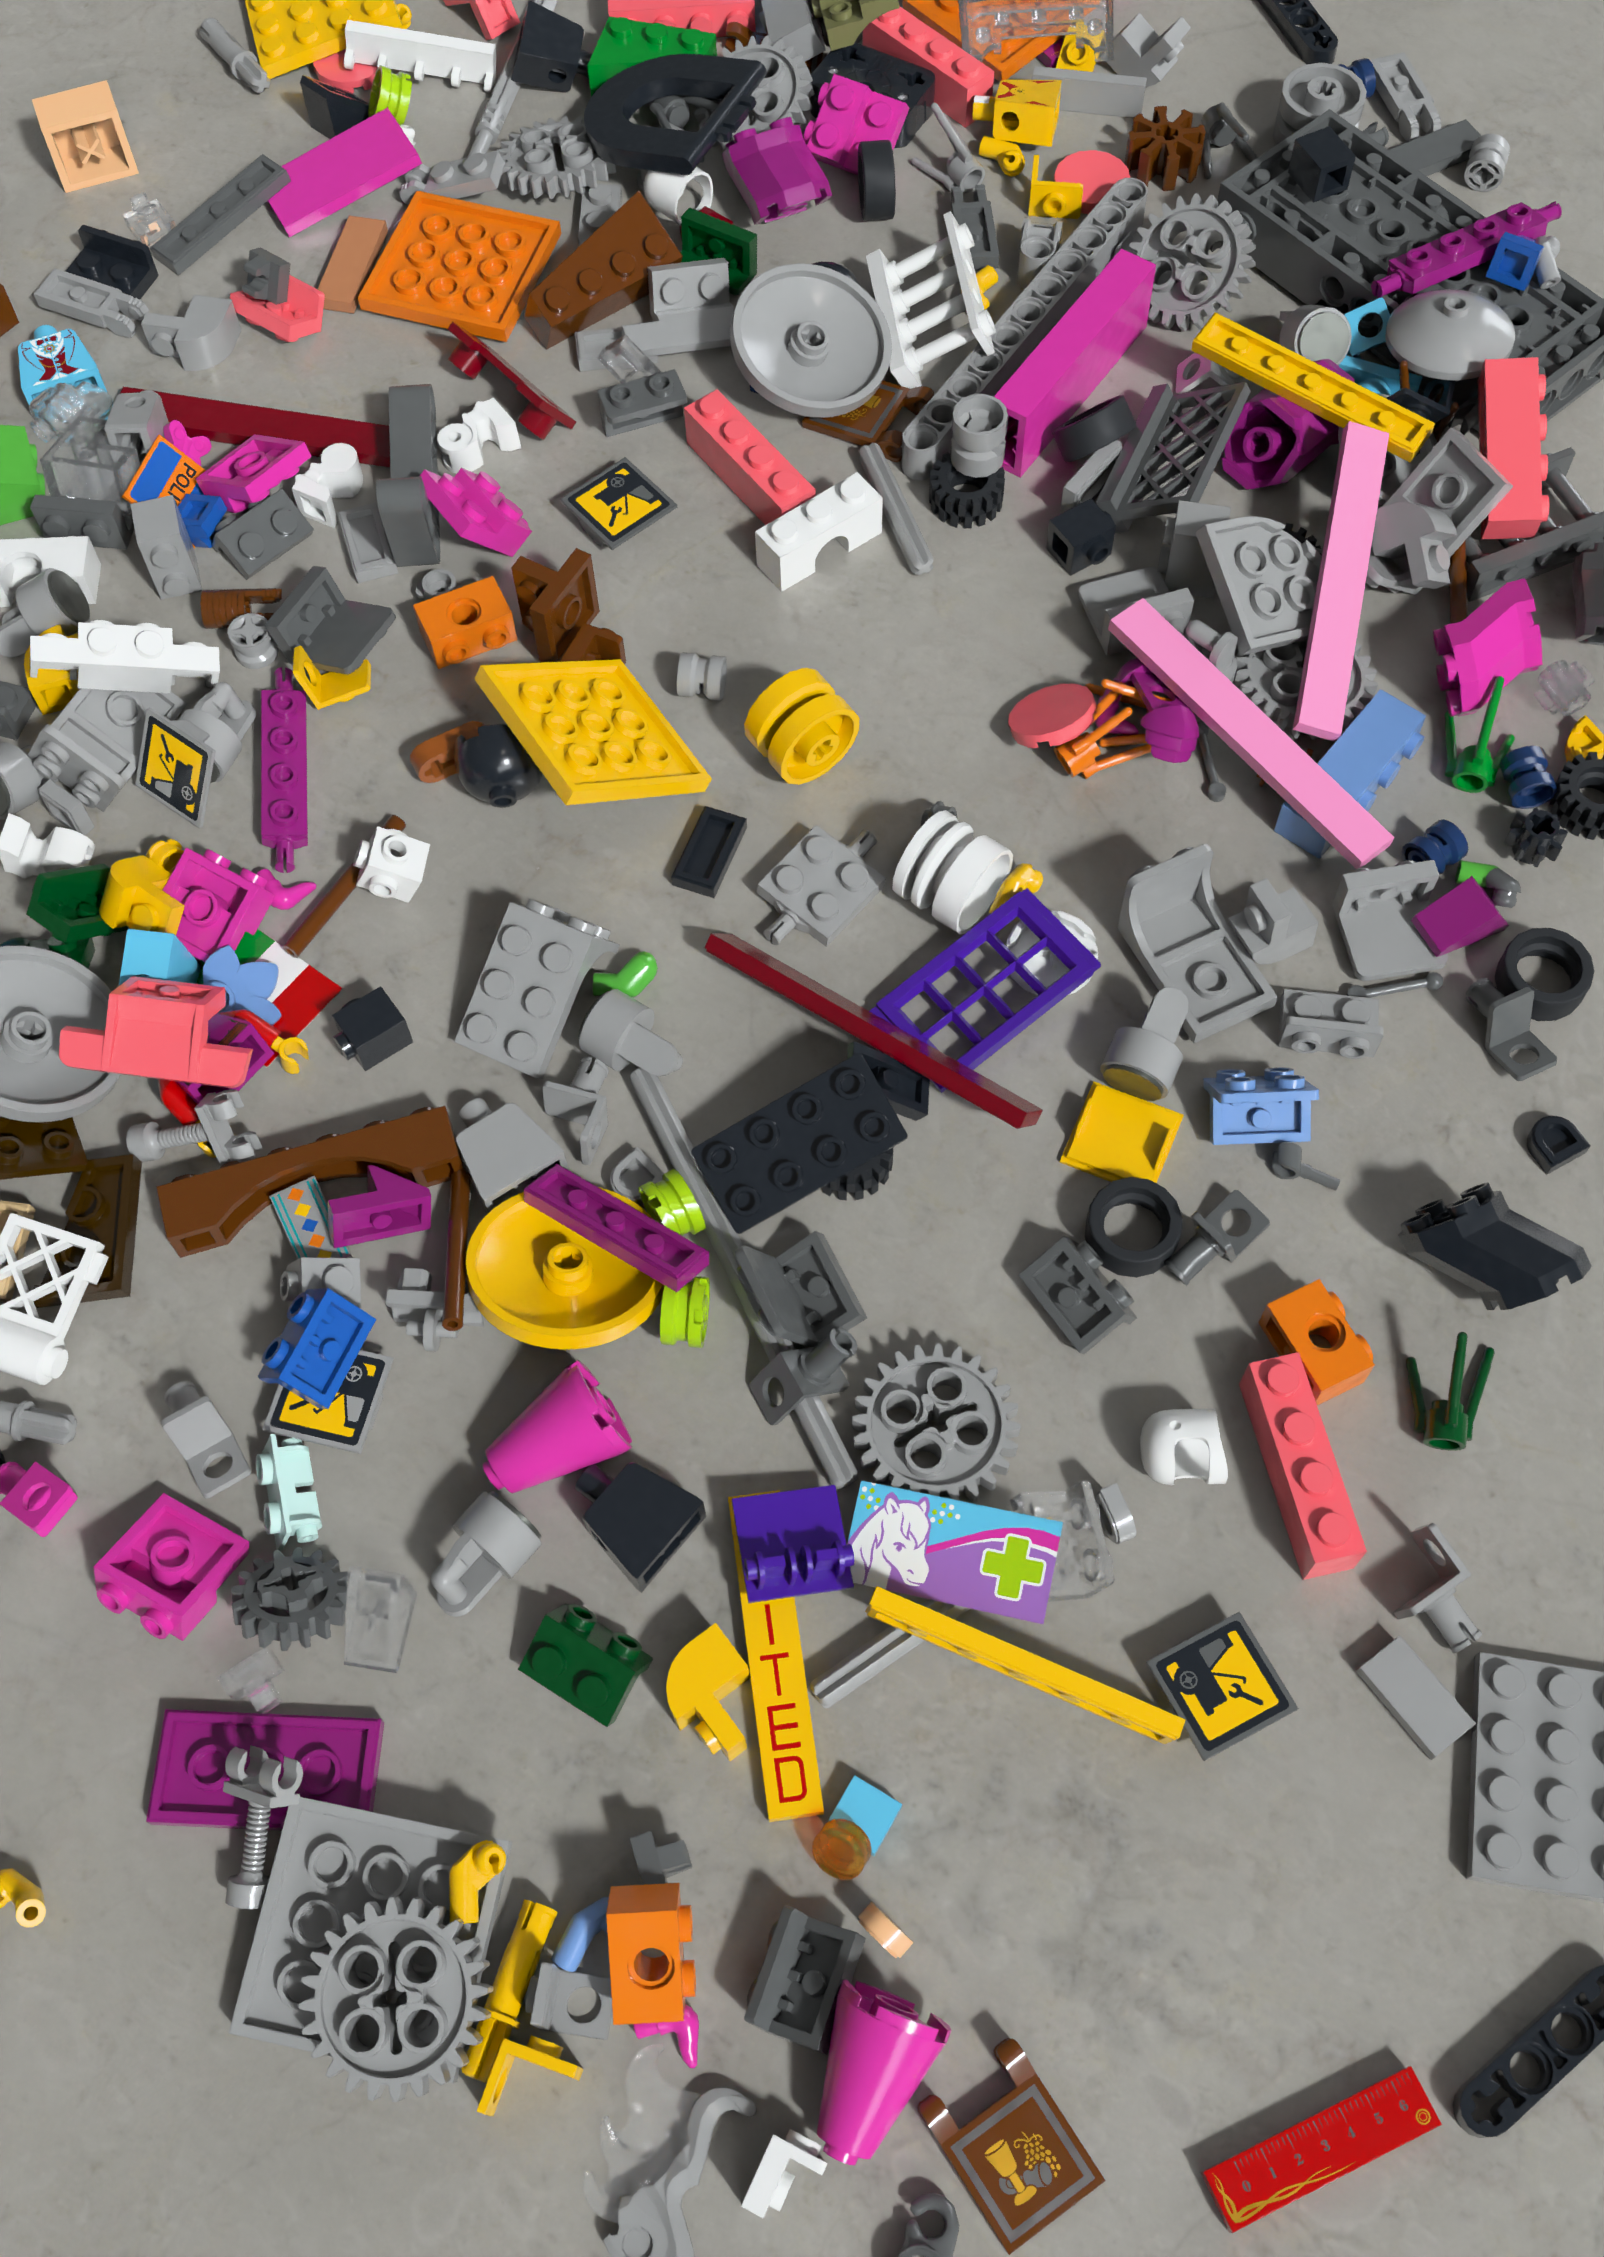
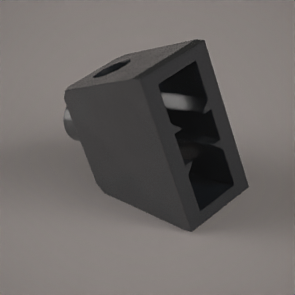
[511,0,593,92]
[575,1462,706,1593]

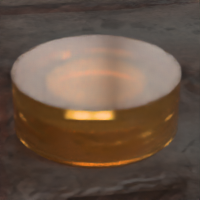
[812,1819,872,1880]

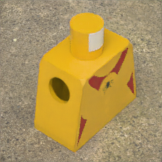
[973,80,1062,147]

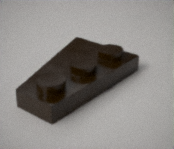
[32,1154,142,1308]

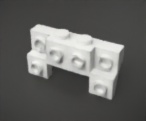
[30,620,220,693]

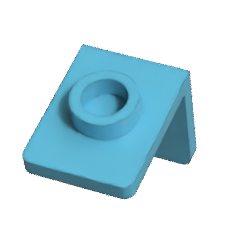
[1344,298,1390,359]

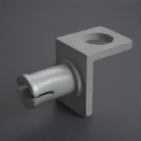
[542,1057,609,1166]
[161,1381,251,1499]
[1393,1523,1482,1653]

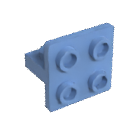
[1203,1067,1319,1145]

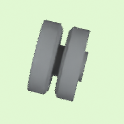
[1273,63,1367,145]

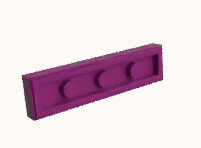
[524,1164,709,1292]

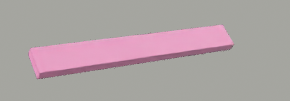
[1293,421,1389,742]
[1108,598,1395,869]

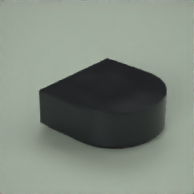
[1527,1116,1591,1175]

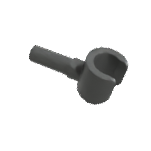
[1272,1142,1340,1191]

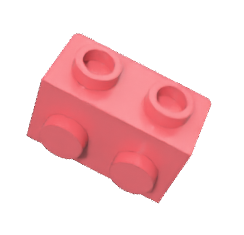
[230,275,325,342]

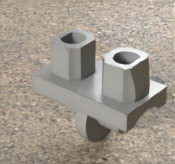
[385,1268,485,1352]

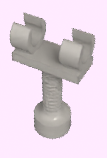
[126,1089,263,1166]
[223,1745,303,1909]

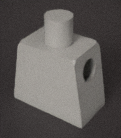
[104,390,169,489]
[455,1098,569,1214]

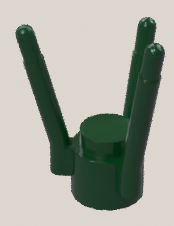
[1406,1332,1495,1451]

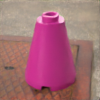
[482,1360,632,1494]
[816,1980,952,2166]

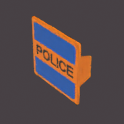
[122,434,206,548]

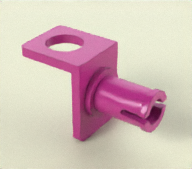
[0,1461,78,1537]

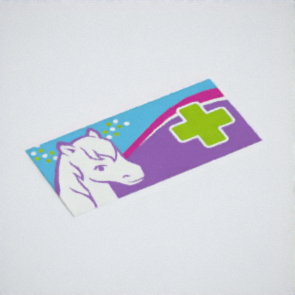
[847,1480,1063,1624]

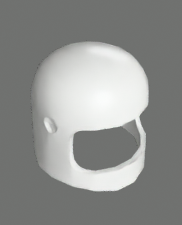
[643,167,713,225]
[1140,1409,1228,1485]

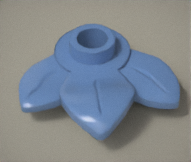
[203,945,282,1025]

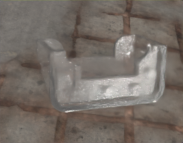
[958,0,1114,63]

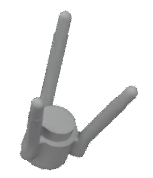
[911,102,985,193]

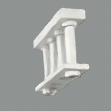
[866,211,996,389]

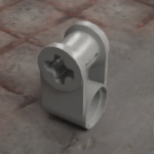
[1017,217,1063,289]

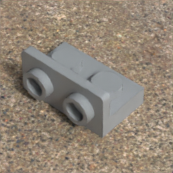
[1278,989,1383,1059]

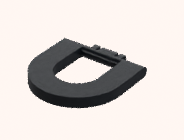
[584,54,767,175]

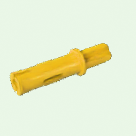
[462,1899,558,2083]

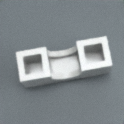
[755,472,883,592]
[0,536,101,607]

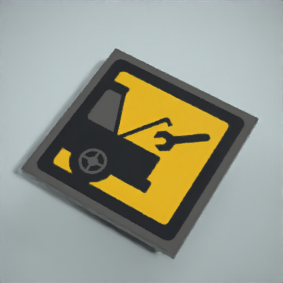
[560,457,677,550]
[1146,1611,1299,1761]

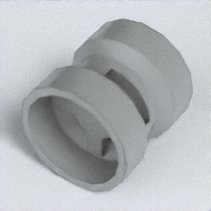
[1464,134,1510,192]
[677,652,727,701]

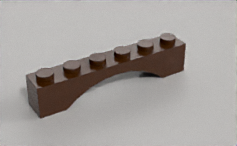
[156,1105,465,1258]

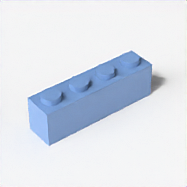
[1274,689,1426,859]

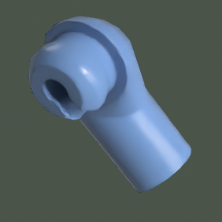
[551,1897,609,1972]

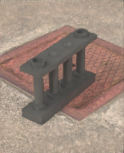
[1465,447,1604,602]

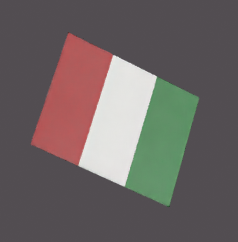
[196,929,343,1067]

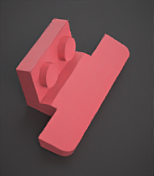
[59,976,253,1088]

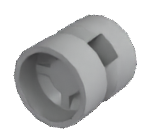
[950,394,1008,478]

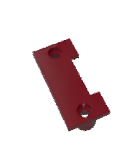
[448,321,577,440]

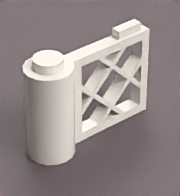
[0,1213,109,1385]

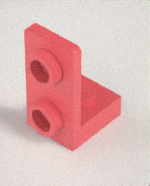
[443,0,521,40]

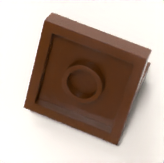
[511,548,600,663]

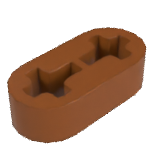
[410,721,485,783]

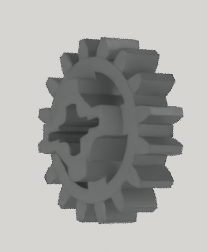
[231,1547,351,1651]

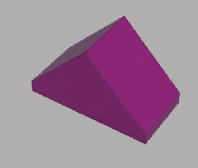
[1411,876,1509,957]

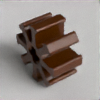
[1124,106,1206,191]

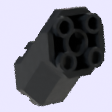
[1398,1182,1592,1310]

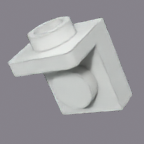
[741,2129,827,2218]

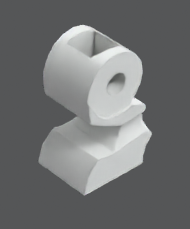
[437,398,521,474]
[292,443,363,528]
[0,813,95,878]

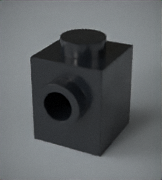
[1288,126,1356,203]
[1046,499,1116,576]
[332,986,413,1071]

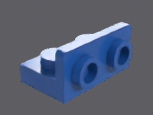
[258,1288,376,1409]

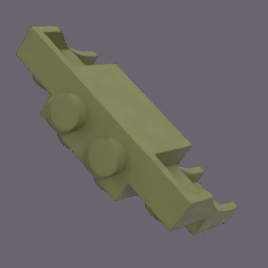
[811,0,900,51]

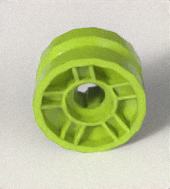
[368,65,412,125]
[638,1168,706,1236]
[660,1276,710,1348]

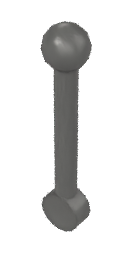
[1197,721,1226,802]
[1347,972,1443,998]

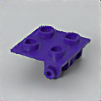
[732,1485,854,1603]

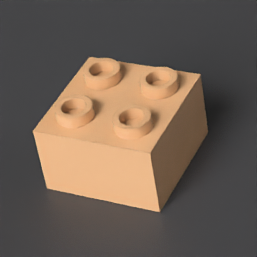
[32,80,139,193]

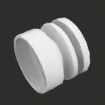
[892,810,1013,935]

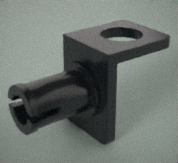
[1386,379,1456,456]

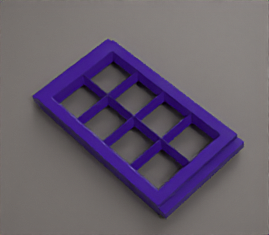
[869,888,1101,1093]

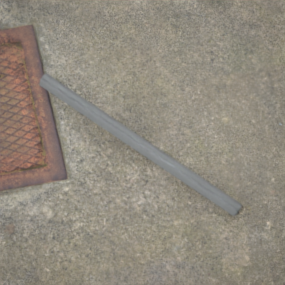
[630,1068,858,1490]

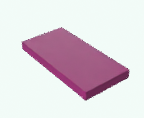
[268,107,422,237]

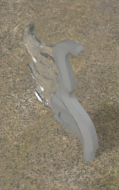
[583,2043,757,2257]

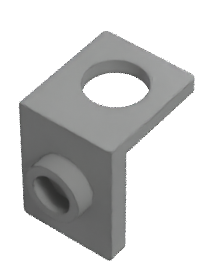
[525,1962,613,2040]

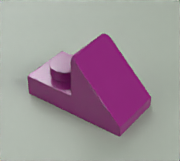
[328,1165,431,1248]

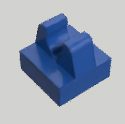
[1485,232,1544,291]
[178,494,227,548]

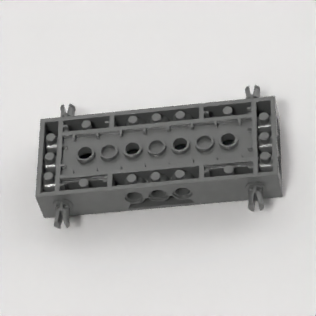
[1210,109,1604,435]

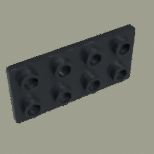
[691,1053,908,1234]

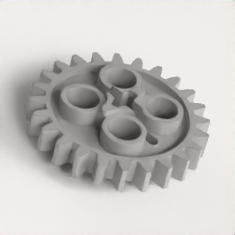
[694,36,814,152]
[498,116,616,199]
[1129,193,1256,331]
[1233,640,1378,740]
[852,1343,1021,1503]
[299,1896,493,2102]

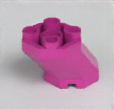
[1433,578,1543,717]

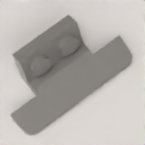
[622,258,734,358]

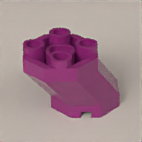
[722,117,832,225]
[1222,359,1355,490]

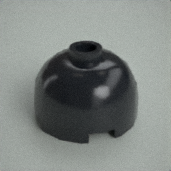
[453,724,543,808]

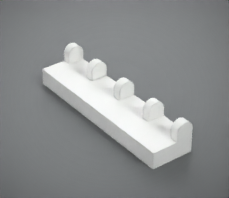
[344,20,496,93]

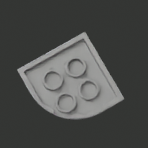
[1195,516,1322,656]

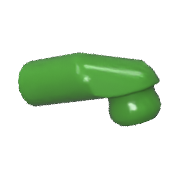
[593,951,658,997]

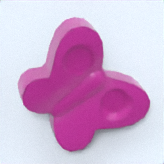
[163,420,212,466]

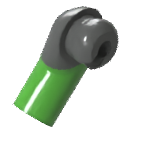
[1455,860,1521,908]

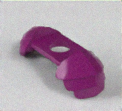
[1113,658,1199,763]

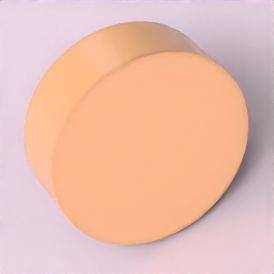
[858,1901,914,1958]

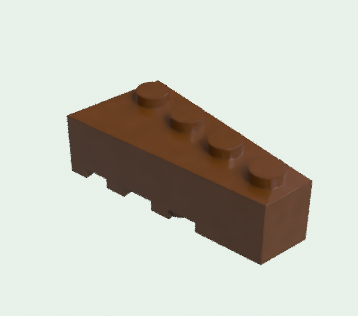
[524,191,683,350]

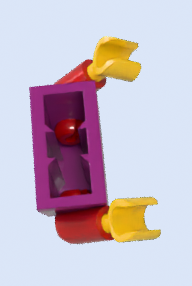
[158,1009,309,1158]

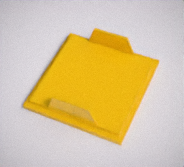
[1060,1081,1184,1183]

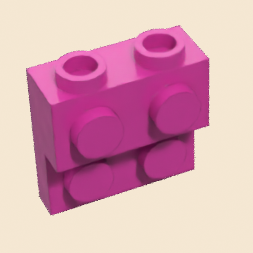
[804,74,909,175]
[196,434,312,513]
[420,468,532,557]
[162,848,276,962]
[94,1493,249,1641]

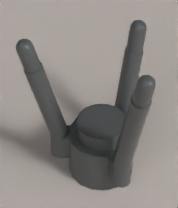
[650,95,719,163]
[1201,102,1258,179]

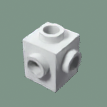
[353,826,430,903]

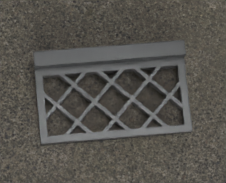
[1096,382,1251,533]

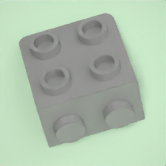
[1078,567,1194,656]
[1332,860,1448,981]

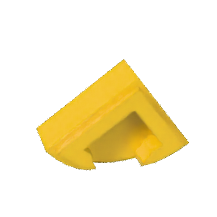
[1565,715,1604,762]

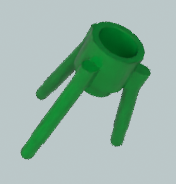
[1444,676,1515,793]

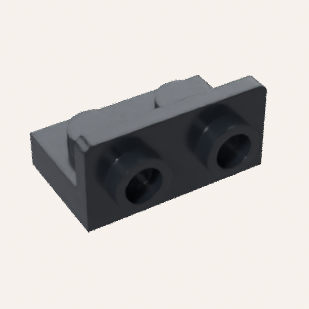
[66,225,159,300]

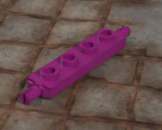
[1371,201,1562,298]
[261,667,308,873]

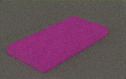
[146,1709,384,1831]

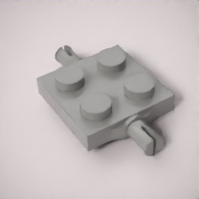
[757,825,886,947]

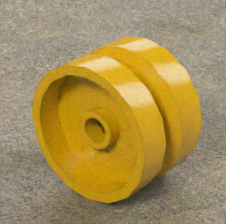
[744,668,859,785]

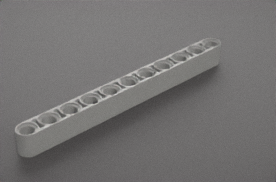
[902,178,1148,480]

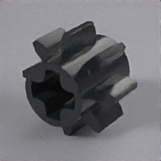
[1504,808,1568,867]

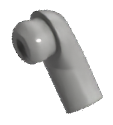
[1534,236,1561,289]

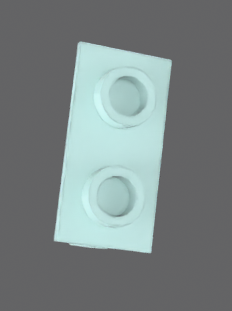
[256,1434,322,1551]

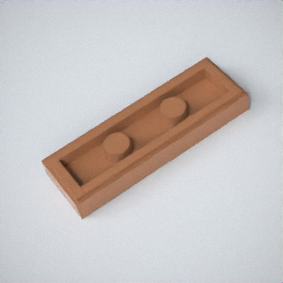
[317,215,388,314]

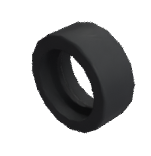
[858,140,896,221]
[1052,395,1136,462]
[1494,928,1595,1021]
[1085,1177,1183,1278]

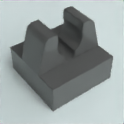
[242,247,291,305]
[629,1831,692,1885]

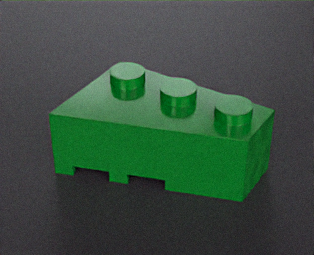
[587,16,717,97]

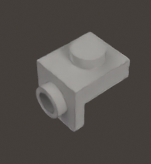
[280,1257,361,1311]

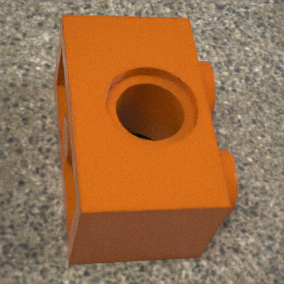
[413,576,518,670]
[1258,1279,1375,1405]
[606,1883,696,2025]

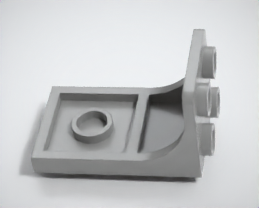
[1366,428,1513,595]
[28,689,187,812]
[1117,844,1278,1044]
[454,899,620,1079]

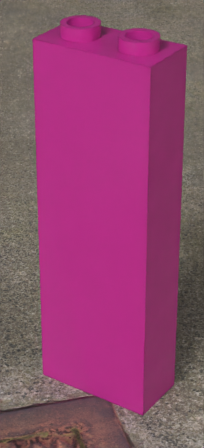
[994,248,1156,478]

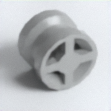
[227,613,278,669]

